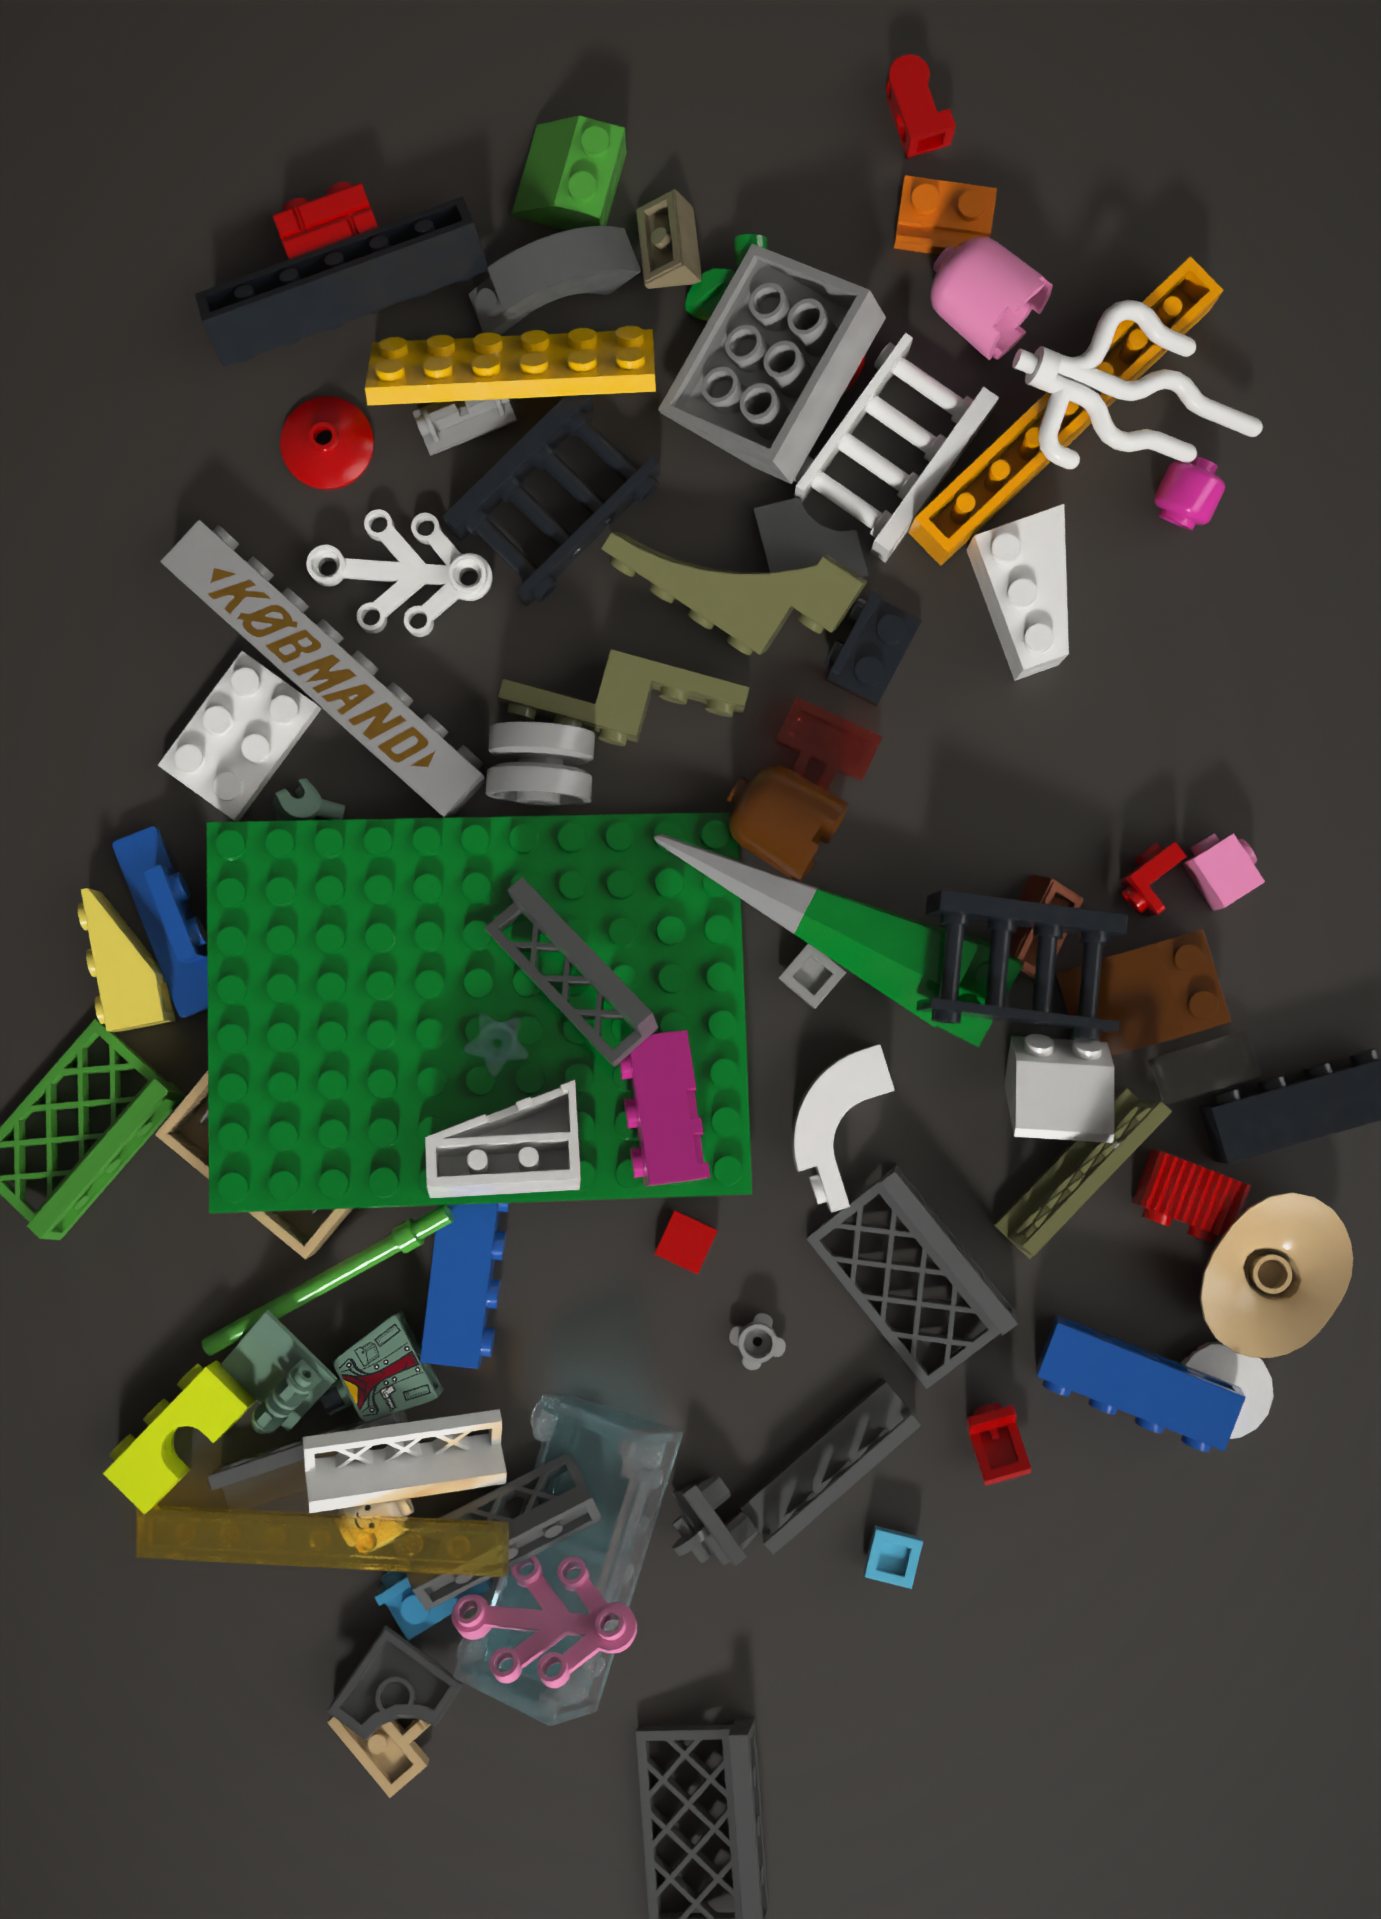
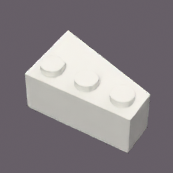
[967,504,1069,681]
[425,1080,581,1198]

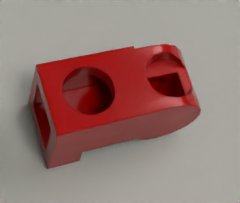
[886,54,956,159]

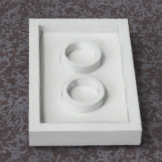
[158,651,321,822]

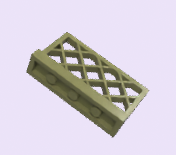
[993,1088,1172,1259]

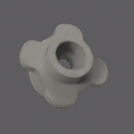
[729,1313,786,1370]

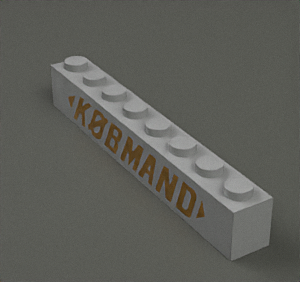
[160,520,486,818]

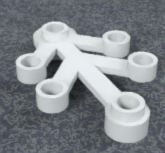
[306,509,493,637]

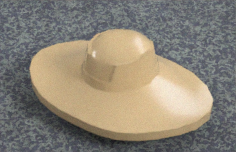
[1199,1192,1353,1358]

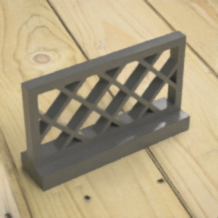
[806,1164,1018,1389]
[635,1719,769,1919]

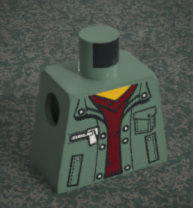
[320,1309,444,1422]

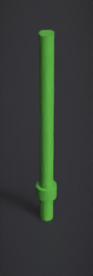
[201,1205,454,1356]

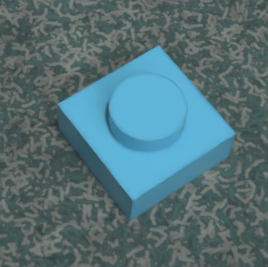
[863,1525,923,1589]

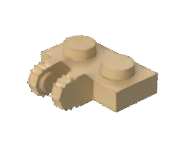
[327,1715,431,1798]

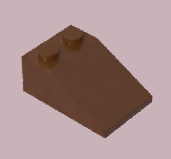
[1054,929,1232,1056]

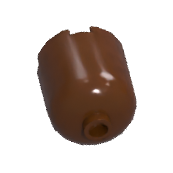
[727,765,849,883]

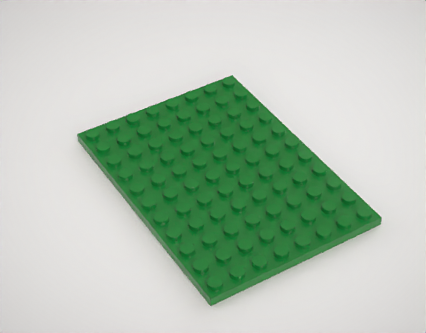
[206,812,752,1213]

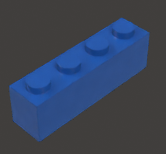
[420,1203,510,1369]
[1036,1314,1246,1452]

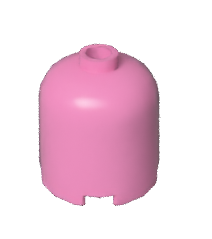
[930,237,1053,360]

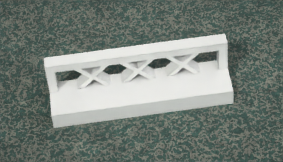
[303,1409,507,1513]

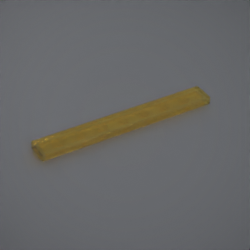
[136,1506,509,1577]

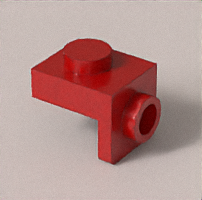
[1120,842,1187,917]
[967,1403,1032,1486]

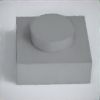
[778,944,846,1009]

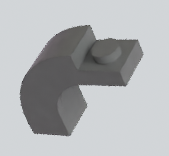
[468,226,641,335]

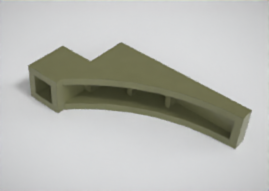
[601,531,868,656]

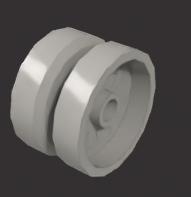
[486,722,595,806]

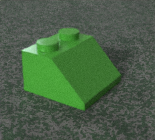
[512,116,627,231]

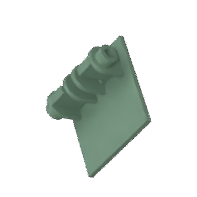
[221,1310,337,1434]

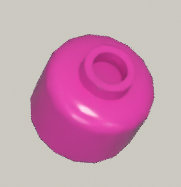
[1154,456,1225,531]

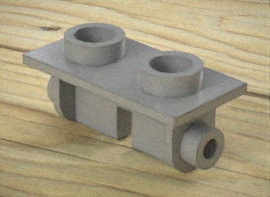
[412,399,517,456]

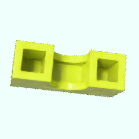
[103,1360,256,1515]

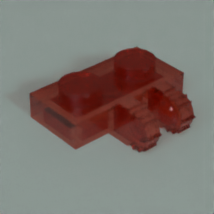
[776,697,882,790]

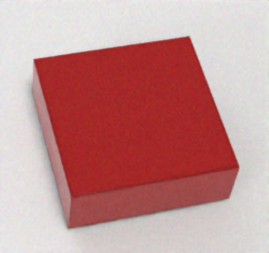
[654,1209,718,1274]

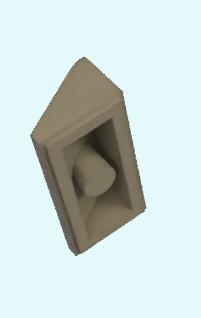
[636,189,702,289]

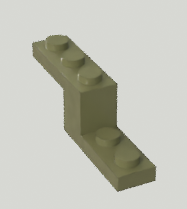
[498,649,750,746]

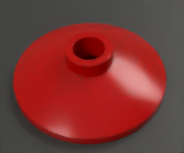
[280,396,374,490]

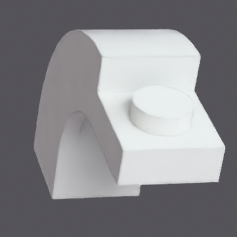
[792,1044,895,1212]

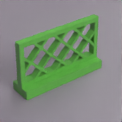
[0,1019,186,1240]

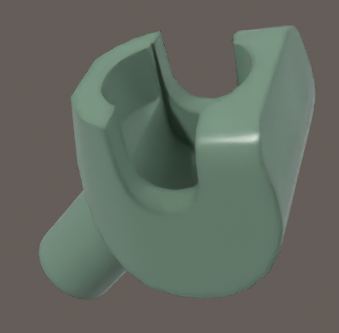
[272,779,345,821]

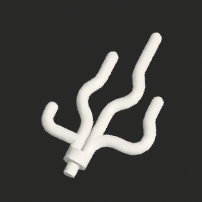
[1012,300,1263,470]

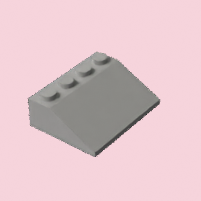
[658,244,886,484]

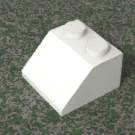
[1004,1034,1114,1143]

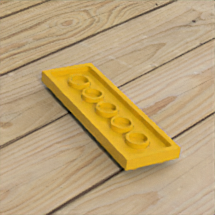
[365,326,656,405]

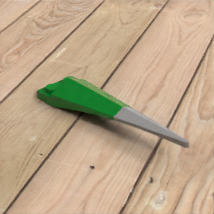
[654,834,1024,1047]

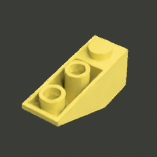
[78,888,176,1032]

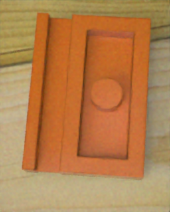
[894,175,997,255]

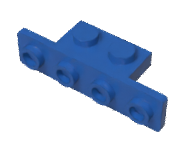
[112,826,208,1018]

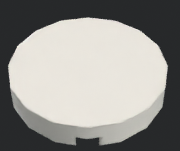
[1181,1341,1274,1439]

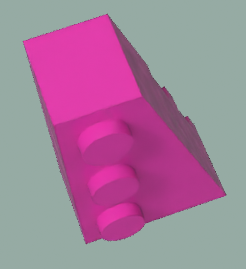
[619,1030,711,1187]

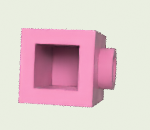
[1182,833,1265,911]

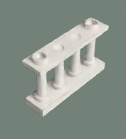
[794,332,999,563]

